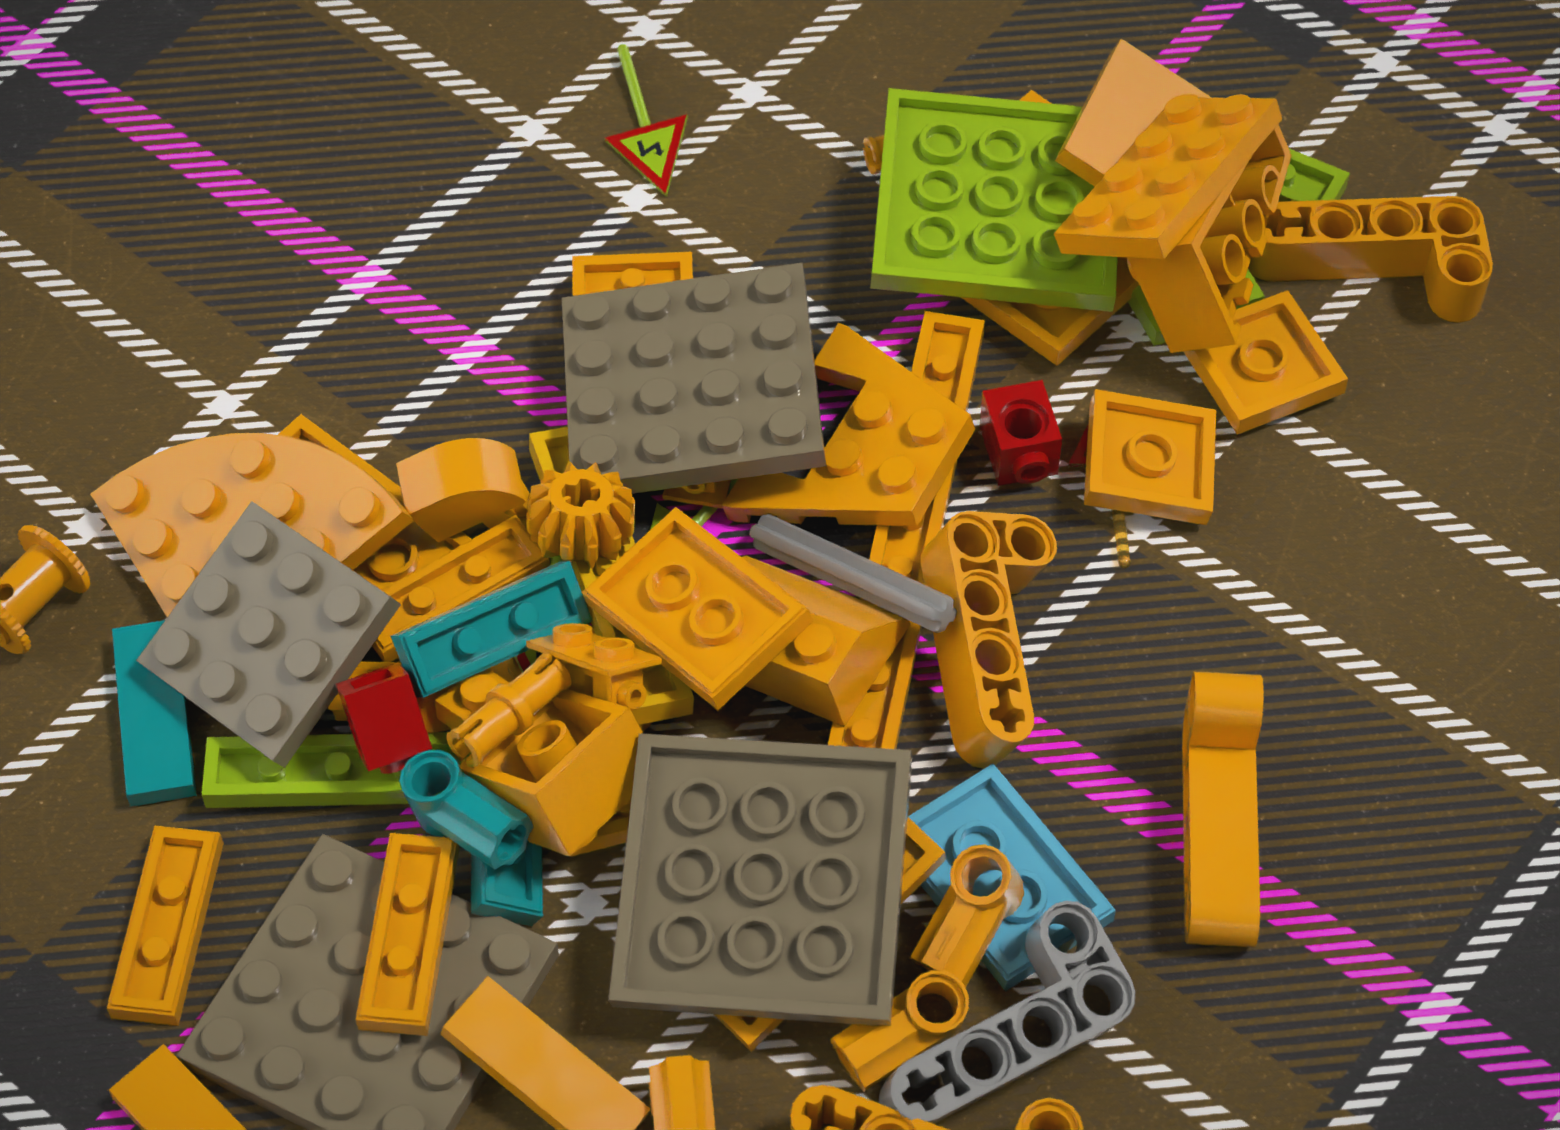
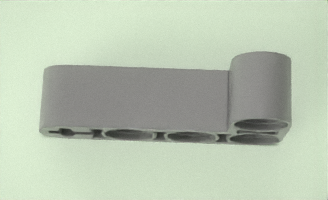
[879,901,1135,1124]

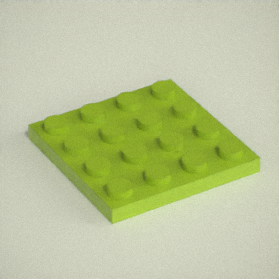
[870,88,1118,312]

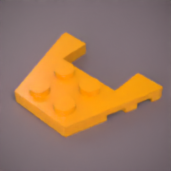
[722,323,975,526]

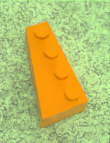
[1127,124,1292,353]

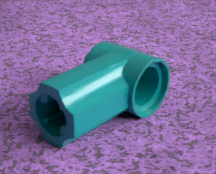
[400,750,534,869]

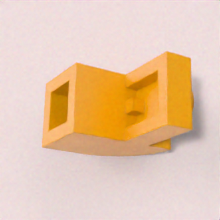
[396,438,530,542]

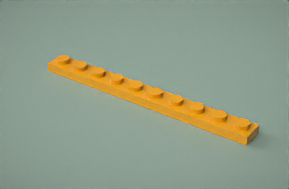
[827,311,985,749]

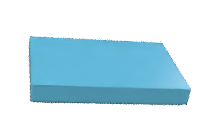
[908,764,1116,992]

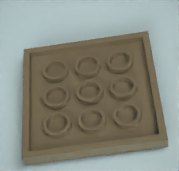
[562,263,826,494]
[609,733,912,1026]
[176,834,559,1130]

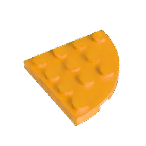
[90,433,414,617]

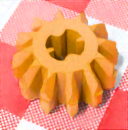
[526,461,635,570]

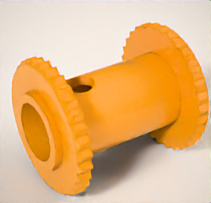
[0,525,90,654]

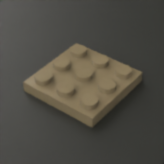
[136,501,401,768]

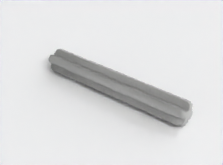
[749,514,957,633]

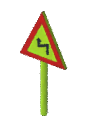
[604,44,688,197]

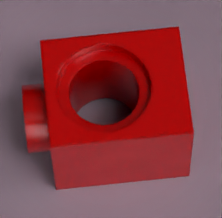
[979,380,1062,486]
[336,662,433,774]

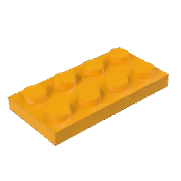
[1054,94,1282,259]

